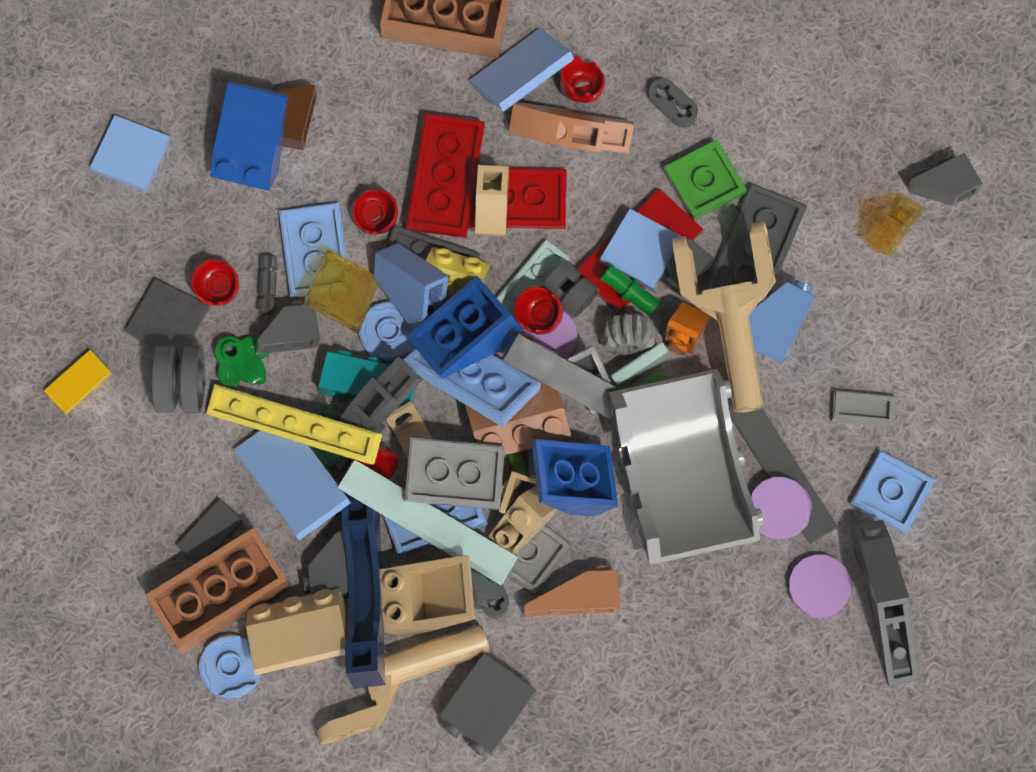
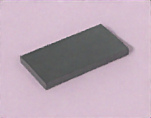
[705,183,807,307]

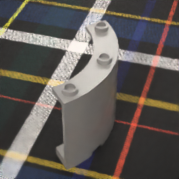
[608,369,764,565]

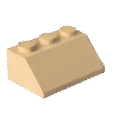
[246,588,349,675]

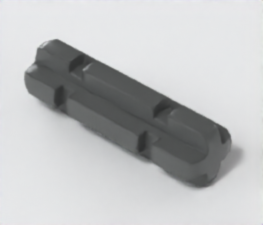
[258,255,277,315]

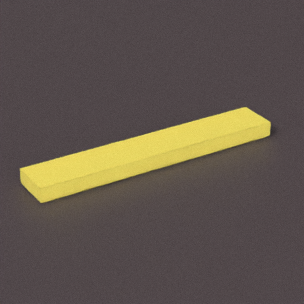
[206,384,382,464]

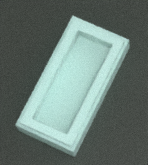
[611,343,669,389]

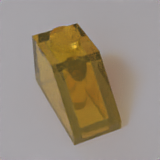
[865,193,926,257]

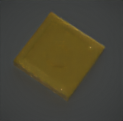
[303,250,378,332]

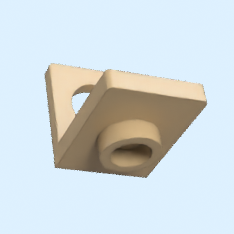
[386,401,433,457]
[499,471,537,514]

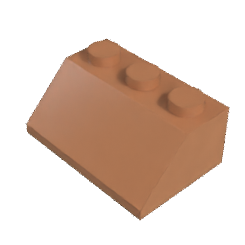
[464,379,572,456]

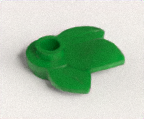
[214,336,270,390]

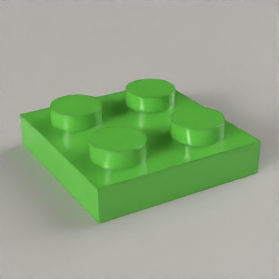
[664,140,747,220]

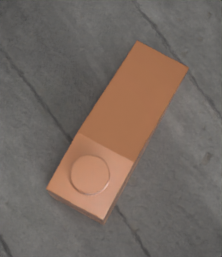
[524,566,620,617]

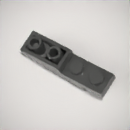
[321,356,423,472]

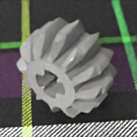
[603,313,656,357]

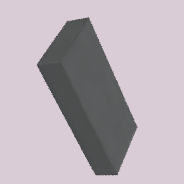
[177,499,243,563]

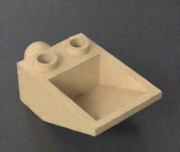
[379,555,475,636]

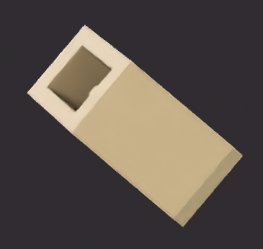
[475,165,509,237]
[488,485,557,555]

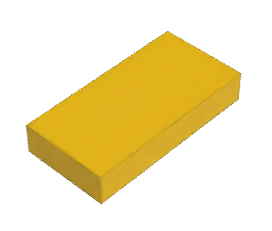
[44,350,112,415]

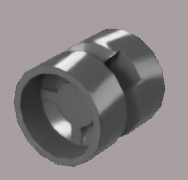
[542,260,599,318]

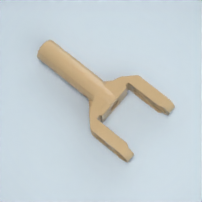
[672,221,776,413]
[296,624,490,744]

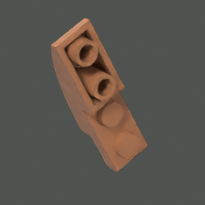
[508,102,634,153]

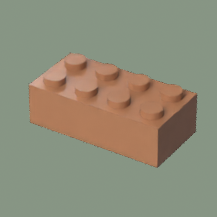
[380,0,511,59]
[145,528,290,655]

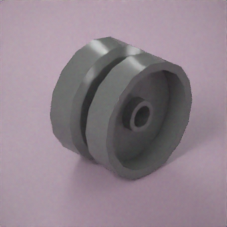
[152,344,206,413]

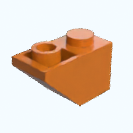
[665,302,710,355]

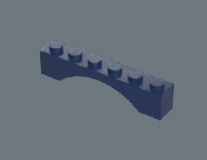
[342,498,386,689]

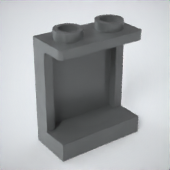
[439,653,536,757]

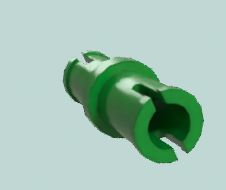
[600,263,660,316]

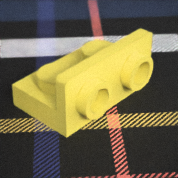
[425,247,490,301]

